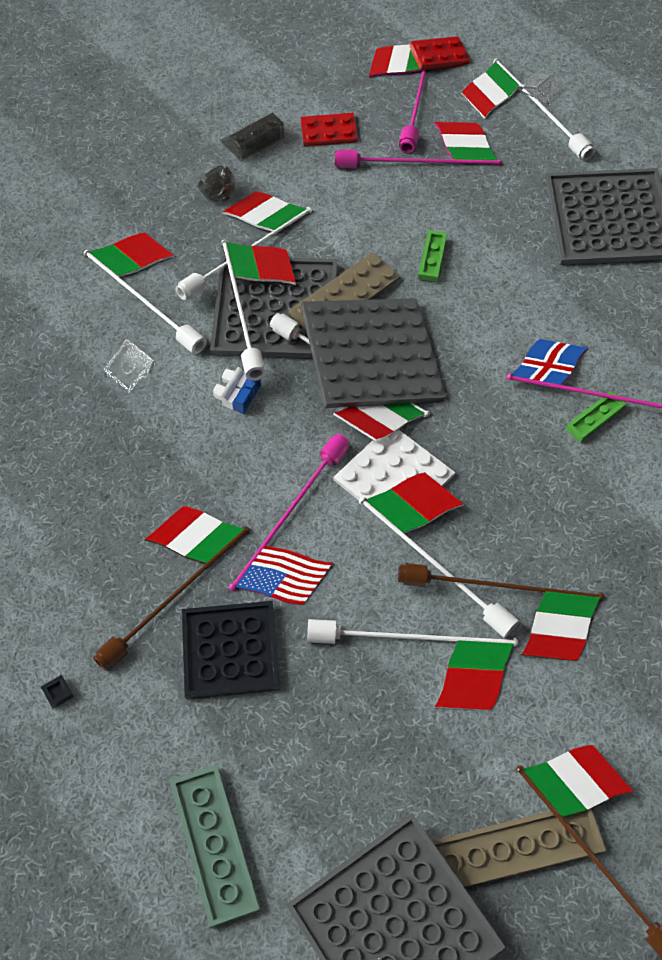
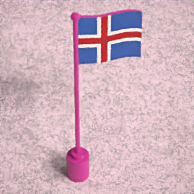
[506,339,662,408]

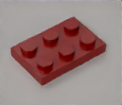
[409,36,470,71]
[301,112,357,147]

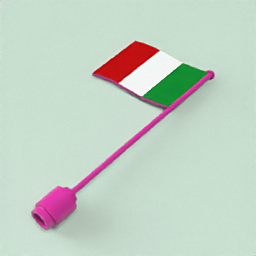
[369,45,426,153]
[335,122,502,169]

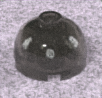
[197,165,236,202]

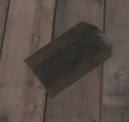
[220,113,285,162]

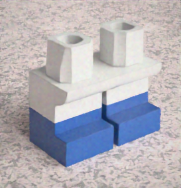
[213,367,262,414]

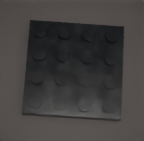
[182,601,280,699]

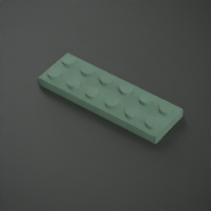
[170,765,260,929]

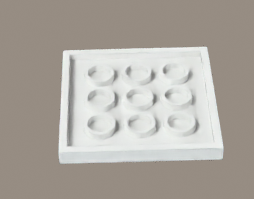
[333,429,455,500]

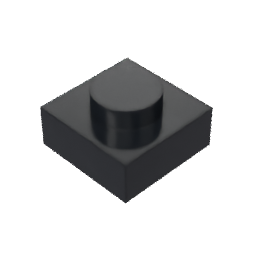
[41,675,74,709]

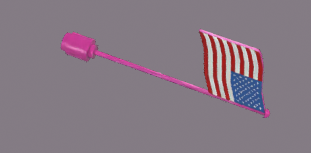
[229,434,350,605]

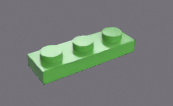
[418,230,447,282]
[566,391,626,443]

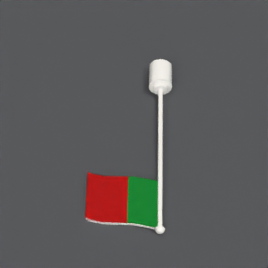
[84,232,207,355]
[221,239,296,381]
[359,472,519,638]
[307,619,518,710]

